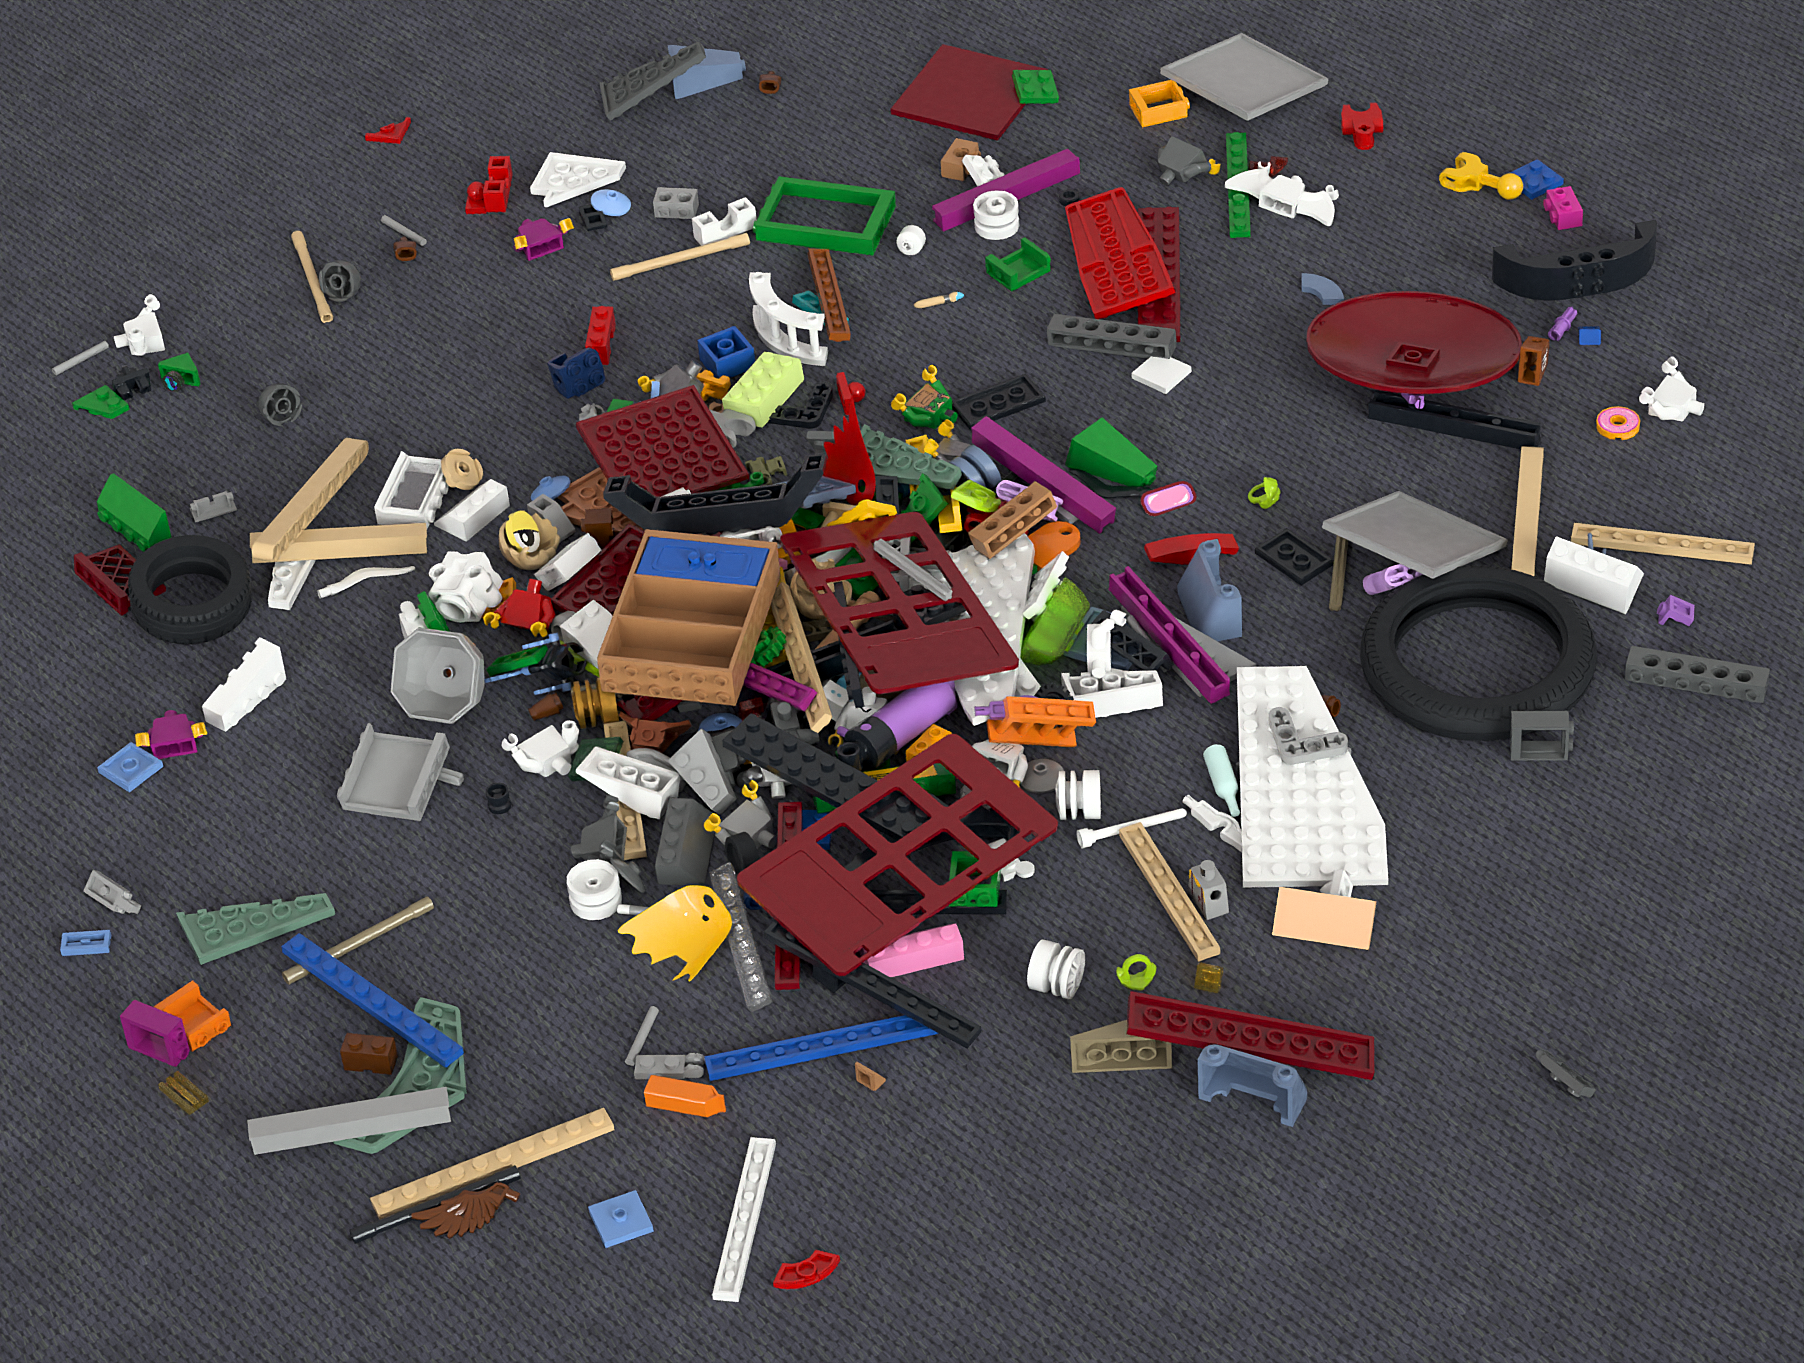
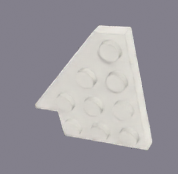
[530,152,626,207]

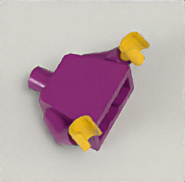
[513,218,574,261]
[135,710,207,759]

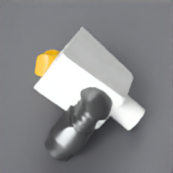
[736,762,791,799]

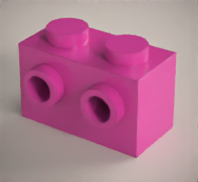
[1544,186,1583,230]

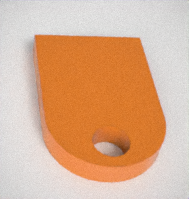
[1028,521,1081,571]

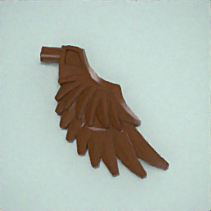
[411,1182,520,1239]

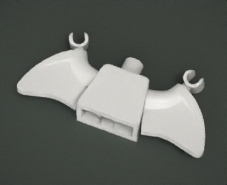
[1225,161,1339,226]

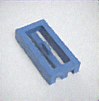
[60,930,111,956]

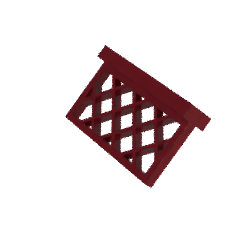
[74,544,166,616]

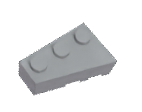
[668,728,737,815]

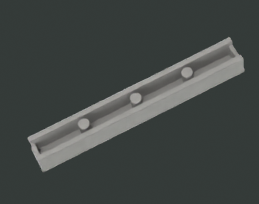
[247,1087,451,1155]

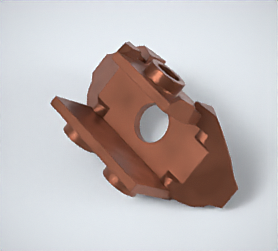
[619,712,692,753]

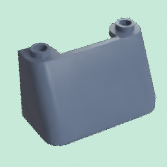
[1177,539,1242,641]
[1198,1044,1307,1127]

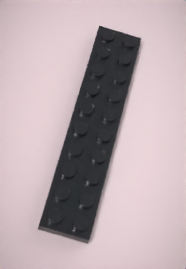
[722,713,931,841]

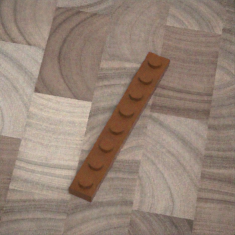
[808,248,851,342]

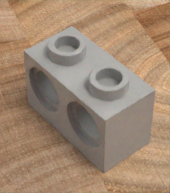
[653,187,699,219]

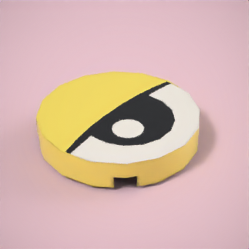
[505,510,540,554]

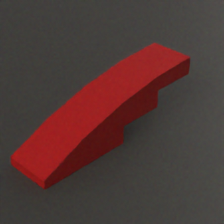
[1144,533,1239,565]

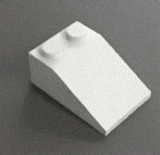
[560,600,613,669]

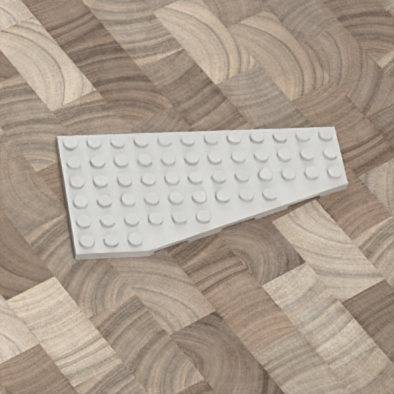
[1237,666,1388,887]

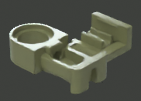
[745,456,787,486]

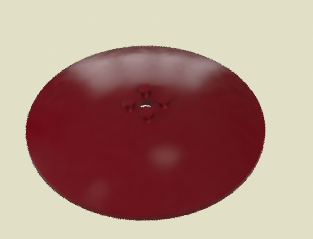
[1306,291,1522,394]

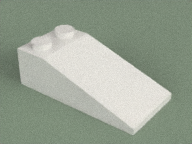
[576,747,681,819]

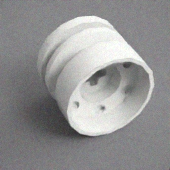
[1056,770,1101,820]
[1027,940,1085,999]

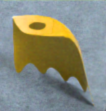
[618,885,732,981]

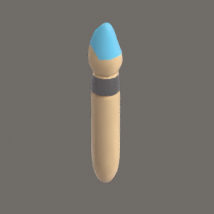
[914,292,964,308]

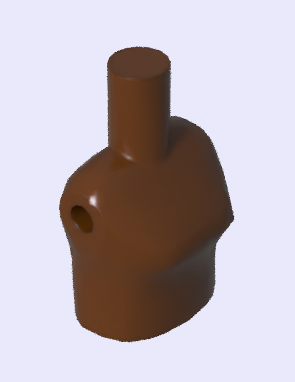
[759,71,781,94]
[393,237,417,261]

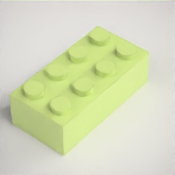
[722,352,804,428]

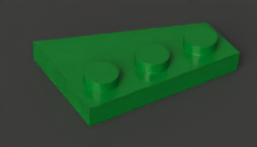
[900,473,949,544]

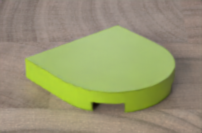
[951,479,1001,512]

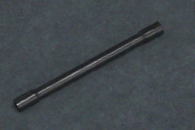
[349,1165,521,1244]

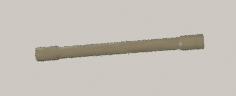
[282,896,434,985]

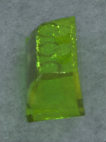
[1020,577,1090,665]

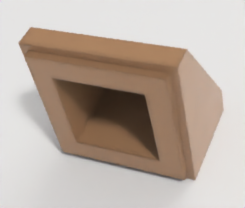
[855,1062,886,1091]

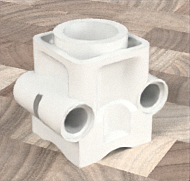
[429,552,503,623]

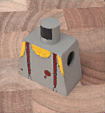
[1188,860,1229,920]

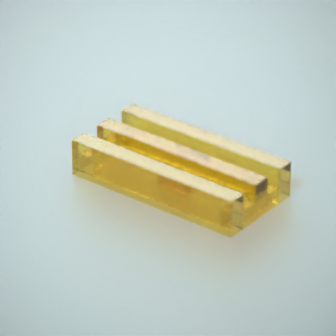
[158,1071,209,1115]

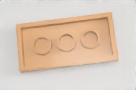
[1272,887,1376,950]

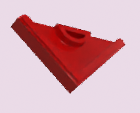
[365,117,411,144]

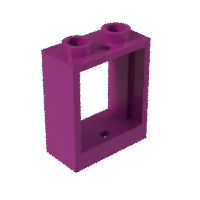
[120,1000,190,1067]

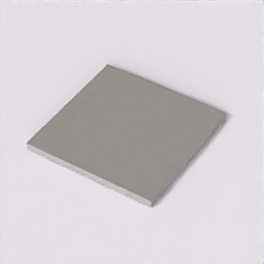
[1160,33,1328,121]
[1322,491,1508,578]

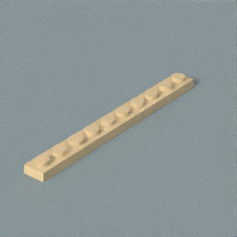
[771,582,832,733]
[370,1108,614,1219]

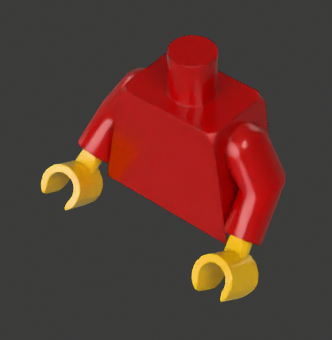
[483,579,555,637]

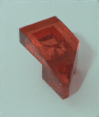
[1248,156,1288,178]

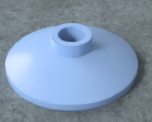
[591,189,631,216]

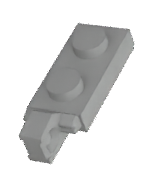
[83,870,141,914]

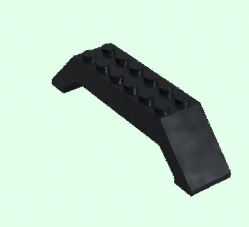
[603,453,827,535]

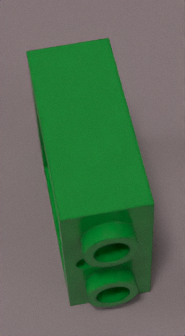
[949,851,1001,907]

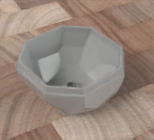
[391,627,485,724]

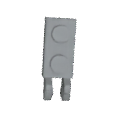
[634,1053,705,1079]

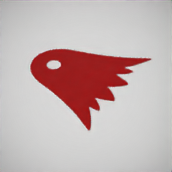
[823,395,876,506]

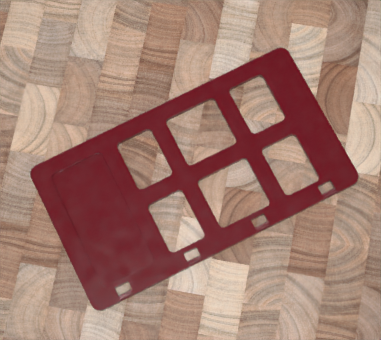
[780,512,1019,694]
[737,734,1058,976]

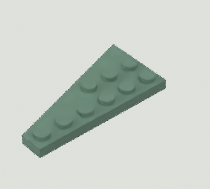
[861,424,962,489]
[176,893,335,965]

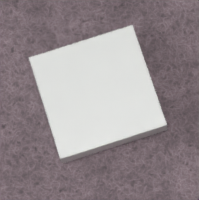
[1132,356,1191,394]

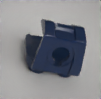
[547,347,605,399]

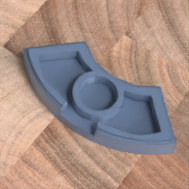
[1301,273,1344,305]

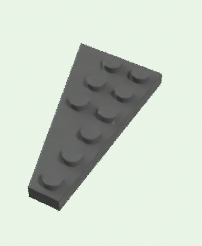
[599,42,706,121]

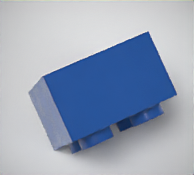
[697,326,755,379]

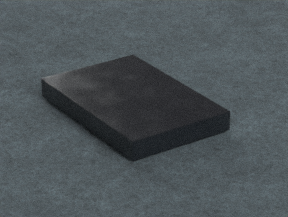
[1255,528,1334,586]

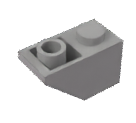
[527,494,576,542]

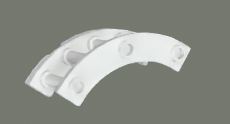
[749,272,828,366]

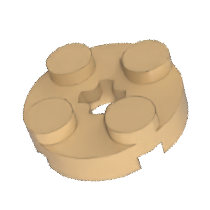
[441,449,483,490]

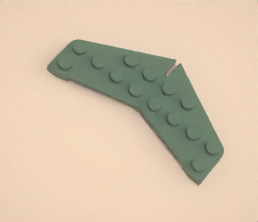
[334,997,467,1154]

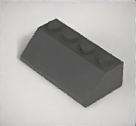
[655,798,715,886]

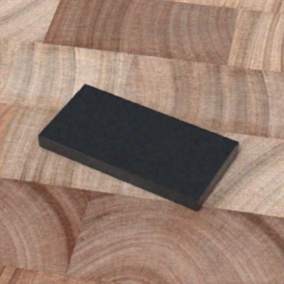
[952,373,1046,430]

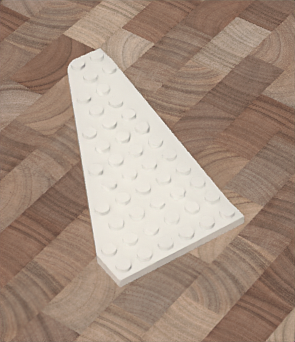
[909,533,1035,726]

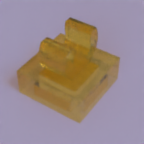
[1194,962,1224,993]

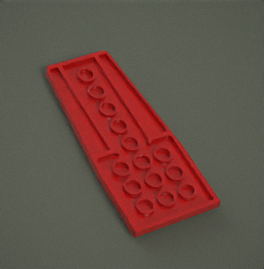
[1065,187,1175,319]

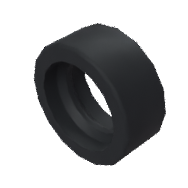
[725,832,759,877]

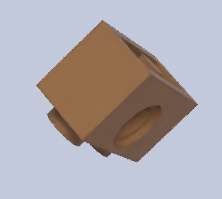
[941,138,981,181]

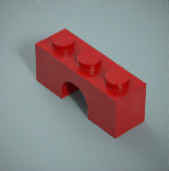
[483,156,513,212]
[585,306,616,365]

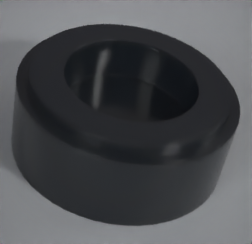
[1059,189,1080,206]

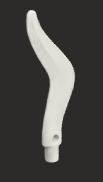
[317,566,415,599]

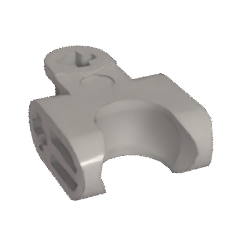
[709,409,756,448]

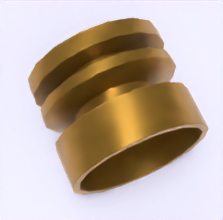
[572,678,619,729]

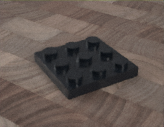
[873,585,966,629]

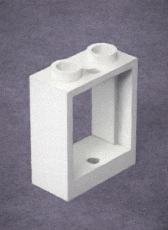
[534,533,601,591]

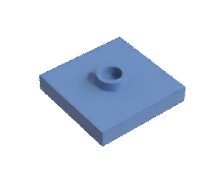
[97,742,163,792]
[588,1190,654,1248]

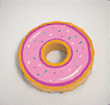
[1596,406,1640,440]

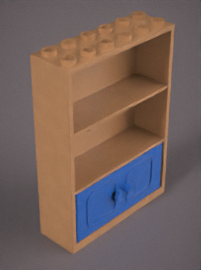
[597,529,780,706]

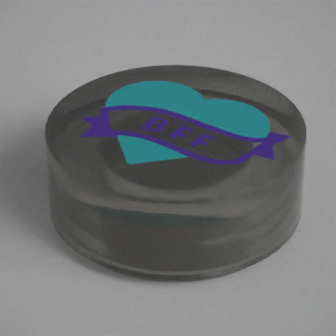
[162,371,185,392]

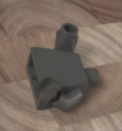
[770,699,820,745]

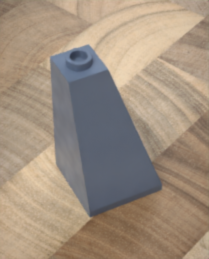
[668,45,746,99]

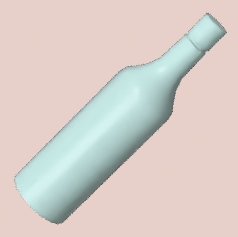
[1203,744,1240,817]

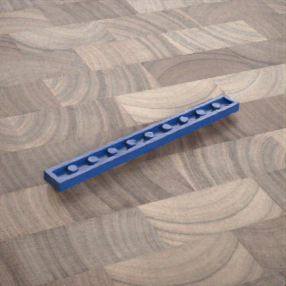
[281,933,464,1068]
[704,1015,939,1081]

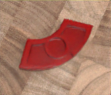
[773,1250,840,1289]

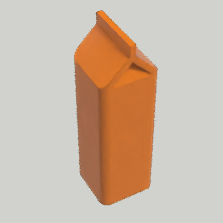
[644,1075,726,1117]

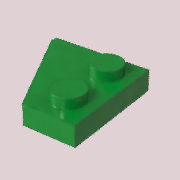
[72,385,130,419]

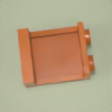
[154,980,231,1052]

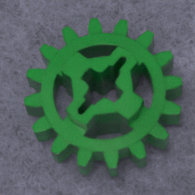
[751,626,787,667]

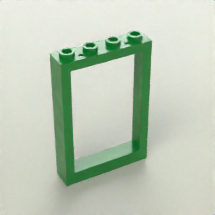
[753,176,896,255]

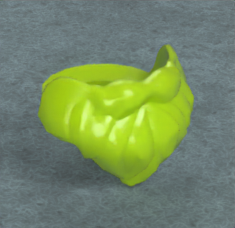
[1248,477,1281,509]
[1116,954,1156,991]

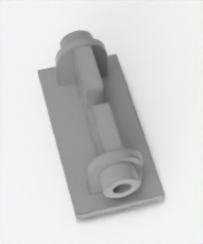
[190,491,237,522]

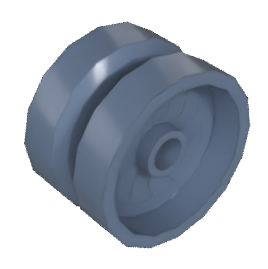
[949,445,1001,490]

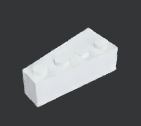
[202,637,286,732]
[1061,670,1163,718]

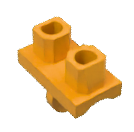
[696,370,731,401]

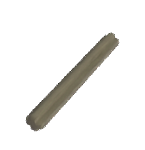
[1329,535,1348,611]

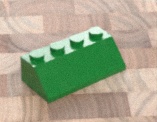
[97,473,172,552]

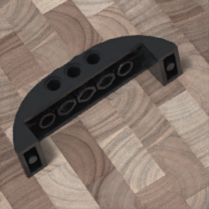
[1492,220,1657,301]

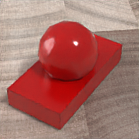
[465,181,486,214]
[836,372,865,415]

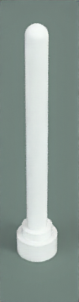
[1077,808,1187,848]

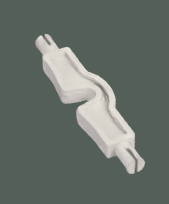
[1183,795,1242,852]

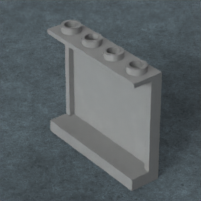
[337,723,450,821]

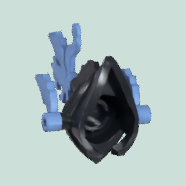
[484,632,587,695]

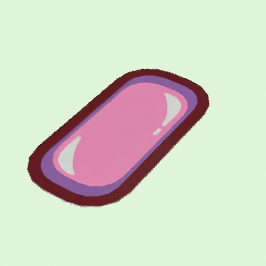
[1140,481,1197,516]

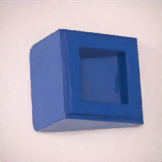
[1578,326,1601,345]

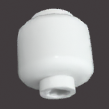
[896,225,926,255]

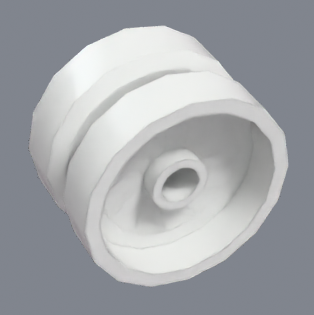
[973,190,1019,240]
[567,859,622,920]

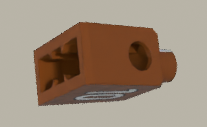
[1518,336,1549,386]

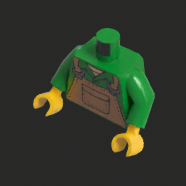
[891,365,958,429]

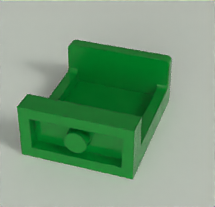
[985,237,1051,292]

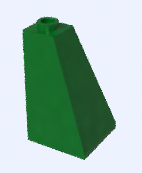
[1065,418,1158,487]

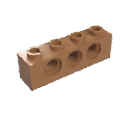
[968,481,1057,559]

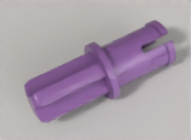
[1548,307,1577,341]

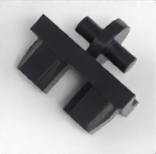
[112,365,151,400]

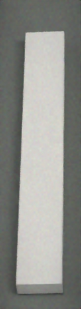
[712,1137,776,1302]

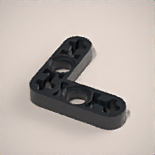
[767,382,833,429]

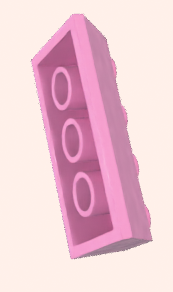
[859,924,964,977]

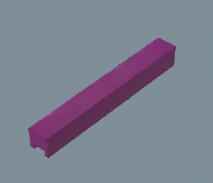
[932,149,1080,232]
[971,416,1116,534]
[1109,566,1230,704]

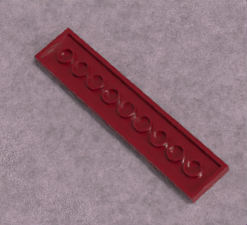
[1138,207,1180,342]
[1126,991,1374,1080]

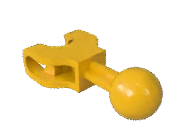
[1439,152,1523,200]

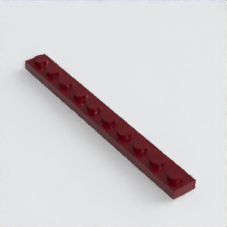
[775,802,803,990]

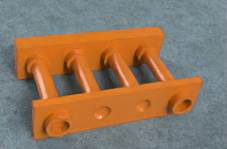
[986,696,1096,747]

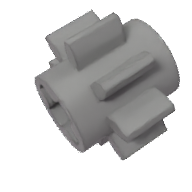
[579,403,605,421]

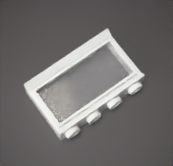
[374,451,449,529]

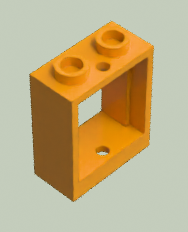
[1129,80,1190,127]

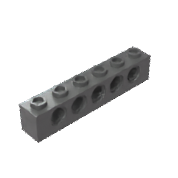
[1047,314,1177,359]
[1625,646,1770,703]

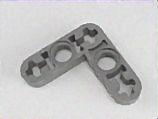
[1269,707,1348,765]

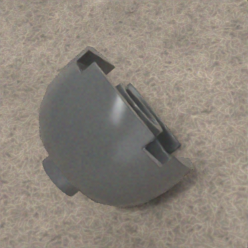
[319,260,361,302]
[259,383,302,426]

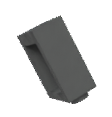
[1510,711,1574,760]

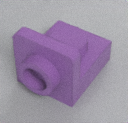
[1657,595,1695,626]

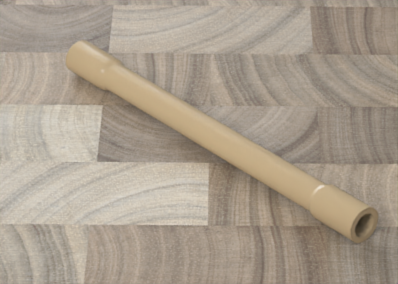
[291,231,333,323]
[610,233,750,281]

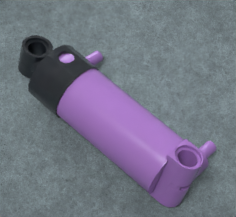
[837,681,958,771]

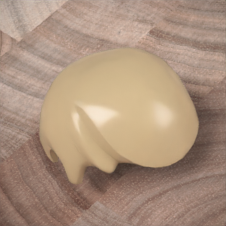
[499,510,560,570]
[790,558,852,619]

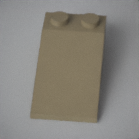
[1070,1020,1172,1073]

